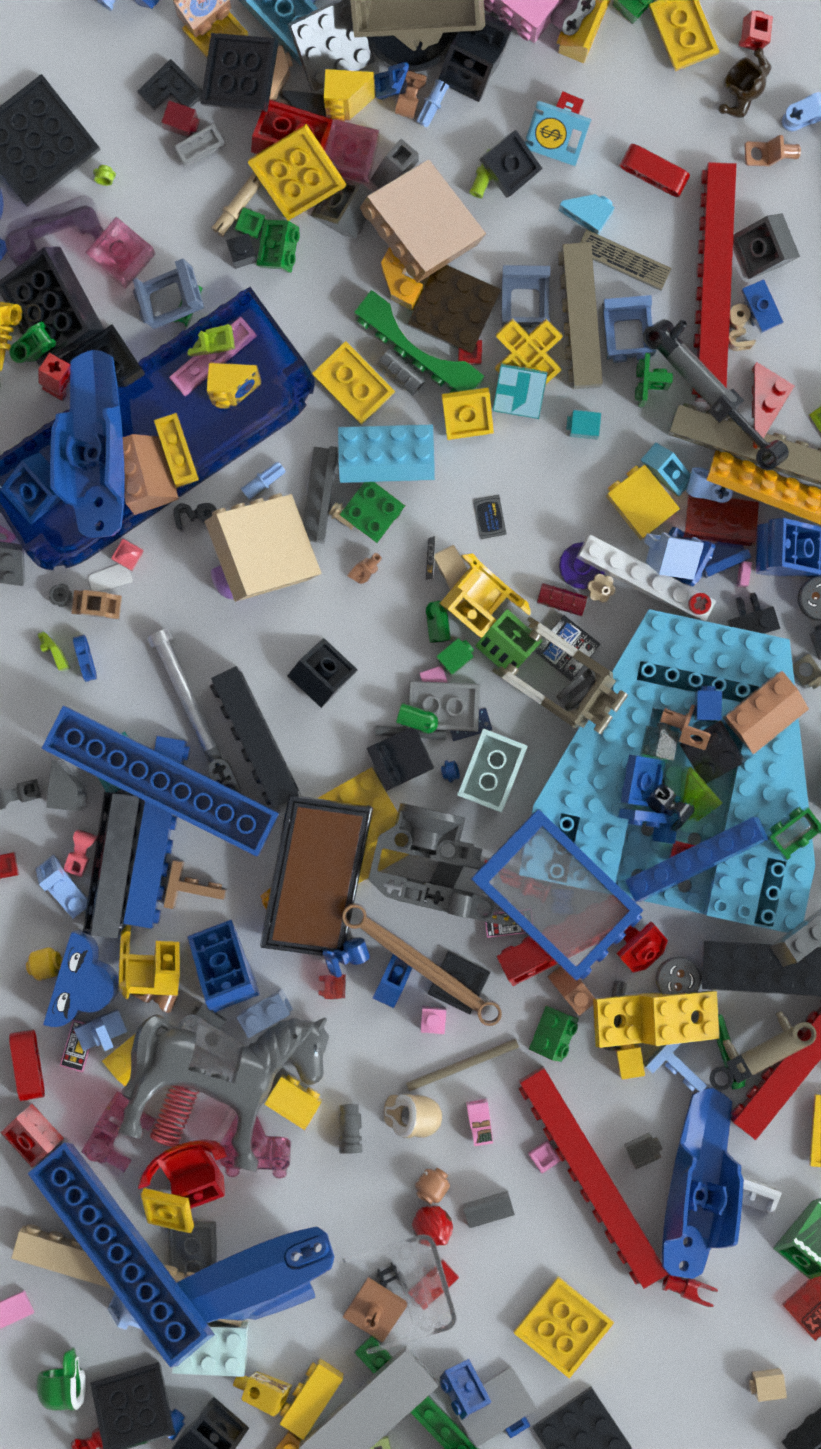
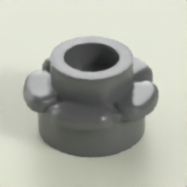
[49,584,72,607]

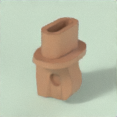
[347,553,382,584]

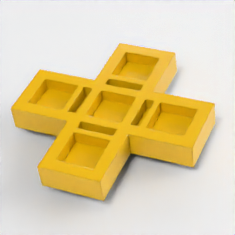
[495,318,563,385]

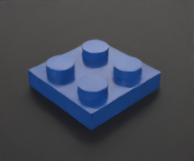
[621,754,665,806]

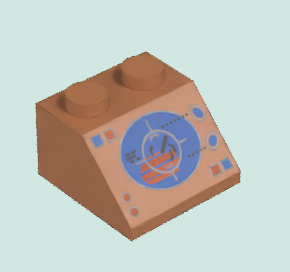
[173,0,231,38]

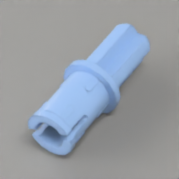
[416,79,449,127]
[241,462,286,500]

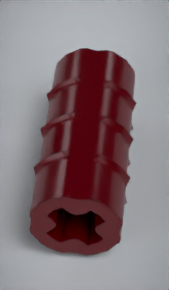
[537,583,588,617]

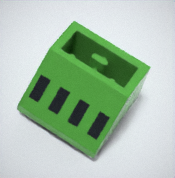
[475,609,543,669]

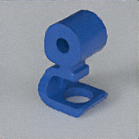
[323,937,370,978]

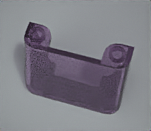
[5,195,108,267]

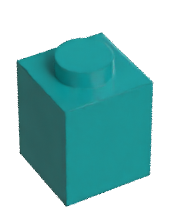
[566,410,602,440]

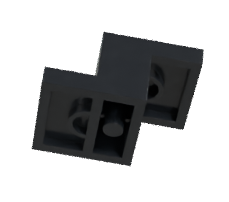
[438,13,514,102]
[171,1397,249,1449]

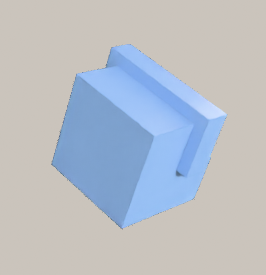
[645,532,704,580]

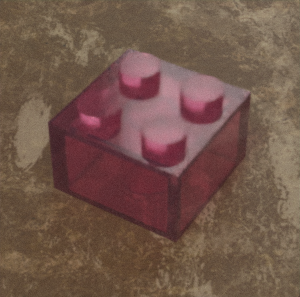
[325,119,380,183]

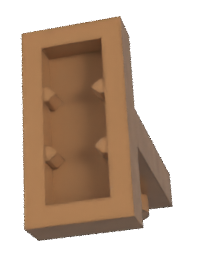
[164,860,227,909]

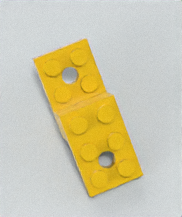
[593,990,719,1048]

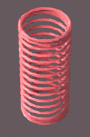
[149,1086,199,1147]

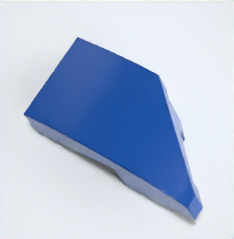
[374,62,409,100]

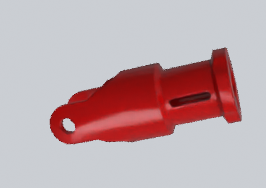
[662,1274,718,1307]

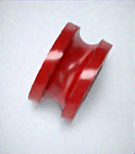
[688,593,712,615]

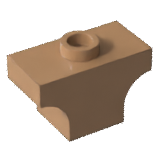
[71,590,122,620]

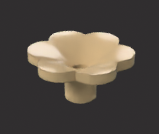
[587,573,615,603]

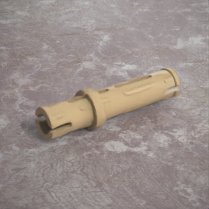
[211,172,262,237]

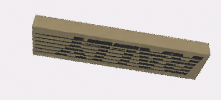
[580,229,672,291]

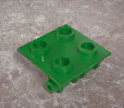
[340,482,406,543]

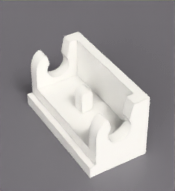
[742,1176,782,1214]

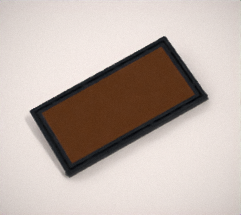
[260,794,373,956]

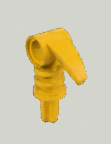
[0,302,22,372]

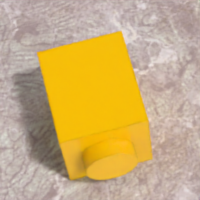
[615,1044,645,1080]

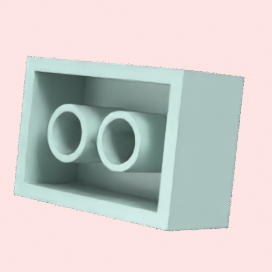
[457,729,528,813]
[172,1320,249,1377]

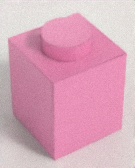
[421,1006,446,1034]

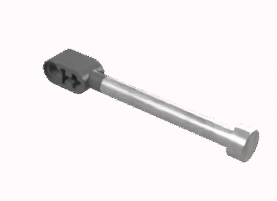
[147,628,241,793]

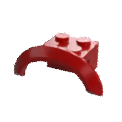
[138,1139,227,1209]

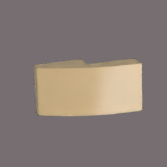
[434,545,468,590]

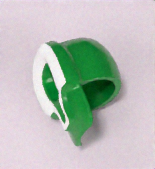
[36,1347,86,1411]

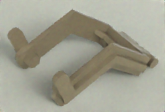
[492,616,628,734]

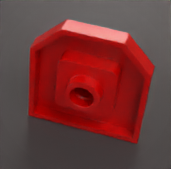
[616,921,668,973]

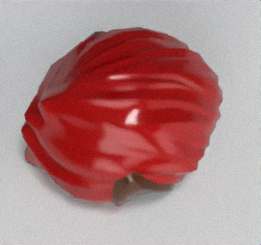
[412,1206,453,1247]

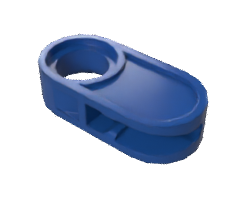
[73,634,97,682]

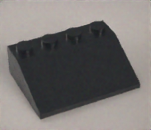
[0,246,104,366]

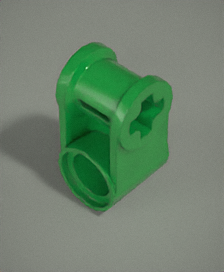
[9,322,56,363]

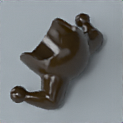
[718,48,771,118]

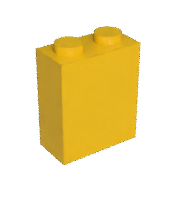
[606,464,680,540]

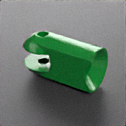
[425,600,451,643]
[396,703,438,734]

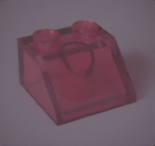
[85,217,156,289]

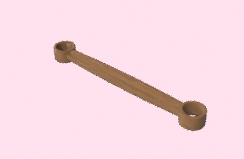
[343,903,502,1026]

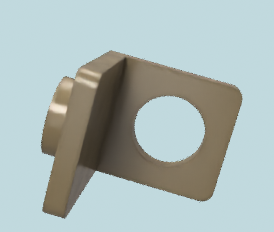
[792,654,821,690]

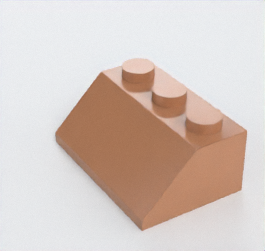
[123,434,179,515]
[722,671,809,755]

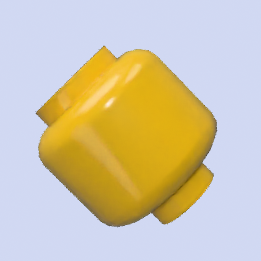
[26,947,63,981]

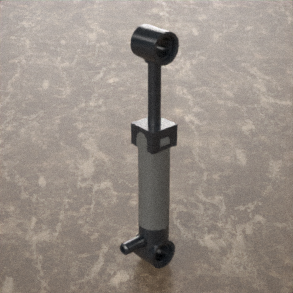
[643,319,789,471]

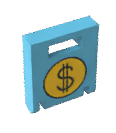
[525,101,591,166]

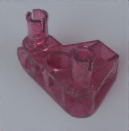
[81,1091,156,1173]
[219,1115,291,1179]

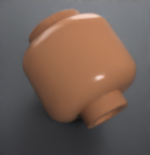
[415,1168,450,1205]

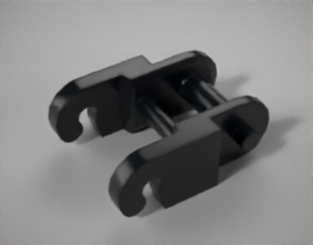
[376,1262,409,1289]

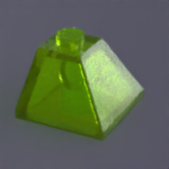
[680,766,723,822]

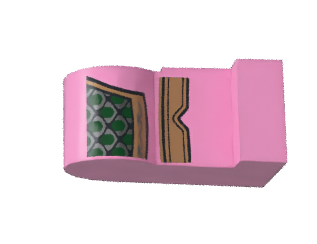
[466,1099,493,1147]

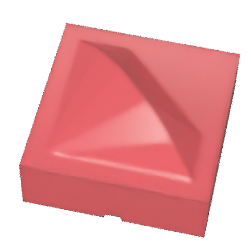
[111,539,144,571]

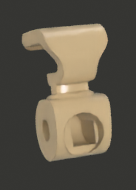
[728,304,756,351]

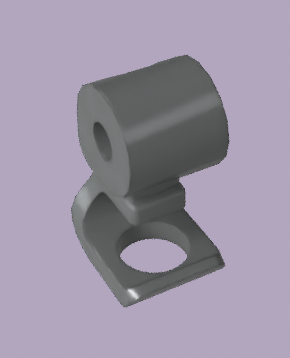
[0,779,42,810]

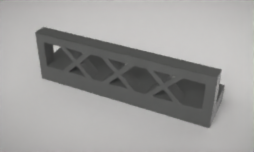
[303,446,338,544]

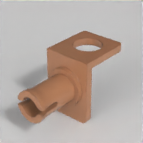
[744,135,801,167]
[660,704,711,750]

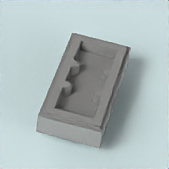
[173,123,226,168]

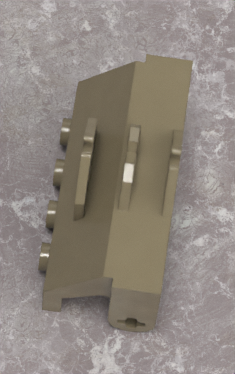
[350,0,485,51]

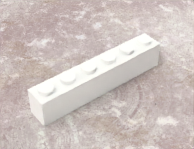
[576,534,716,621]

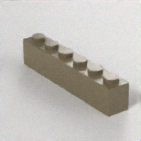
[558,242,603,389]

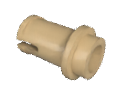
[328,502,354,530]

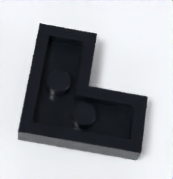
[137,59,202,111]

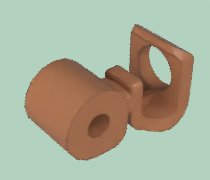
[395,71,427,119]
[131,991,180,1013]

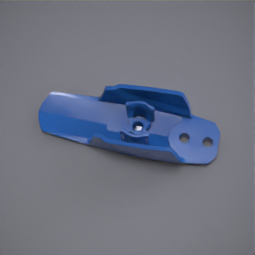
[50,350,125,538]
[662,1088,744,1279]
[177,1226,335,1323]

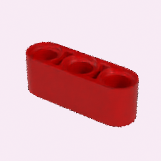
[619,144,690,197]
[9,1029,45,1101]

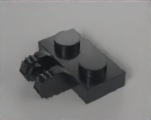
[727,592,781,634]

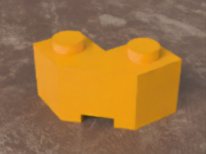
[381,247,423,311]

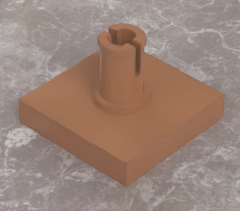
[343,1277,408,1343]

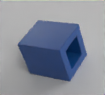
[694,686,722,721]

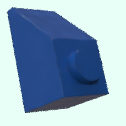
[373,954,412,1008]

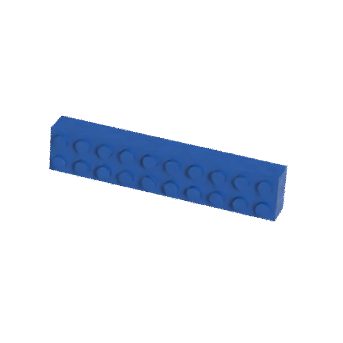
[41,706,280,857]
[28,1142,215,1368]

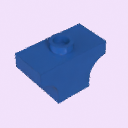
[741,279,784,333]

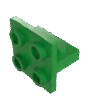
[634,353,673,408]

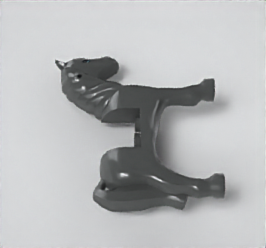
[118,1014,329,1172]

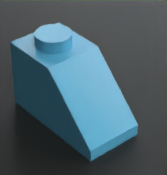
[558,194,615,235]
[641,442,691,496]

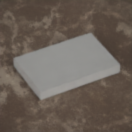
[407,681,480,732]
[451,1366,537,1447]

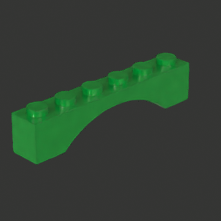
[354,290,484,393]

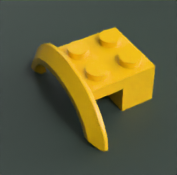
[439,553,531,638]
[119,924,180,999]

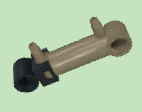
[709,1011,816,1091]

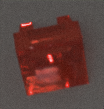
[318,974,346,1000]

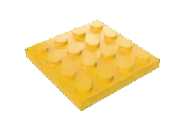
[318,767,410,884]

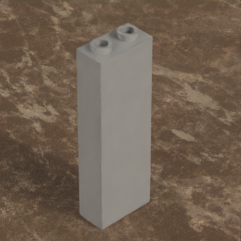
[299,1345,439,1449]

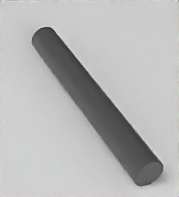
[375,726,446,740]

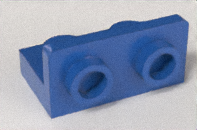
[440,1359,492,1420]

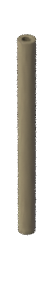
[406,1039,519,1092]

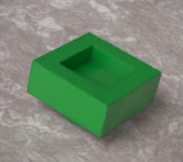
[235,207,266,239]

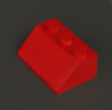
[251,100,334,154]

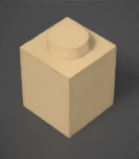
[749,1368,787,1402]

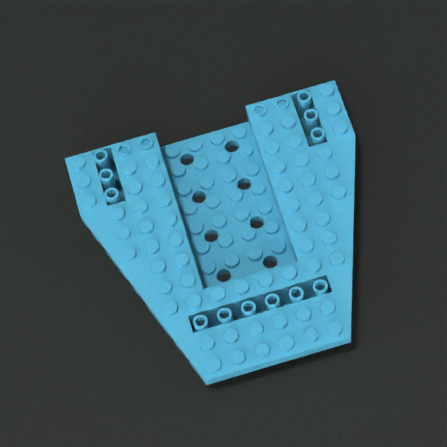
[518,609,815,933]

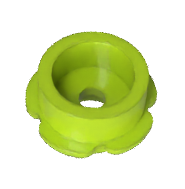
[93,165,116,186]

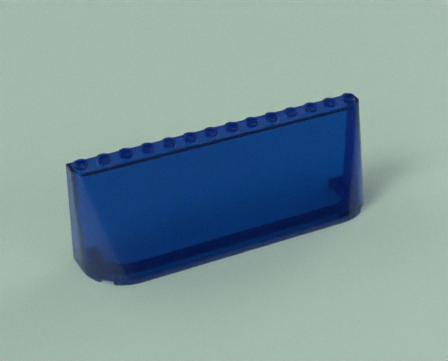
[0,287,315,570]

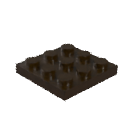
[408,265,501,354]

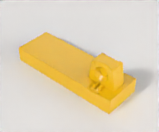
[154,413,199,488]

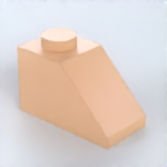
[270,46,293,101]

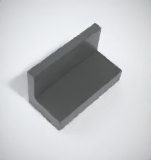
[463,1191,515,1228]

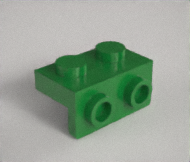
[528,1005,579,1062]

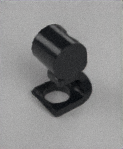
[173,503,217,532]
[647,784,695,831]

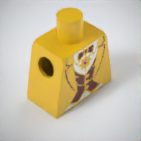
[233,1371,292,1417]

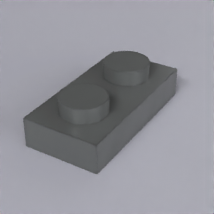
[0,542,25,586]

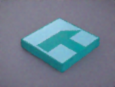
[493,364,548,419]

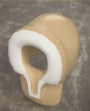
[383,1094,442,1138]

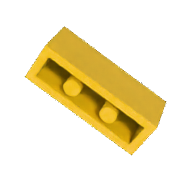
[279,1358,344,1440]

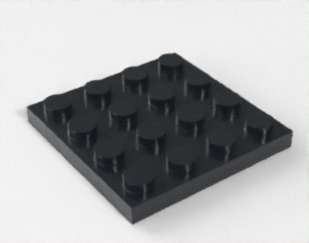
[0,74,101,207]

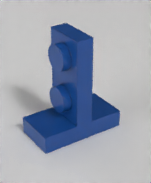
[619,796,681,844]

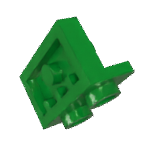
[256,219,300,273]

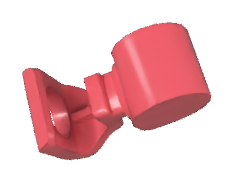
[64,829,97,877]

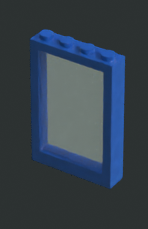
[470,809,644,981]

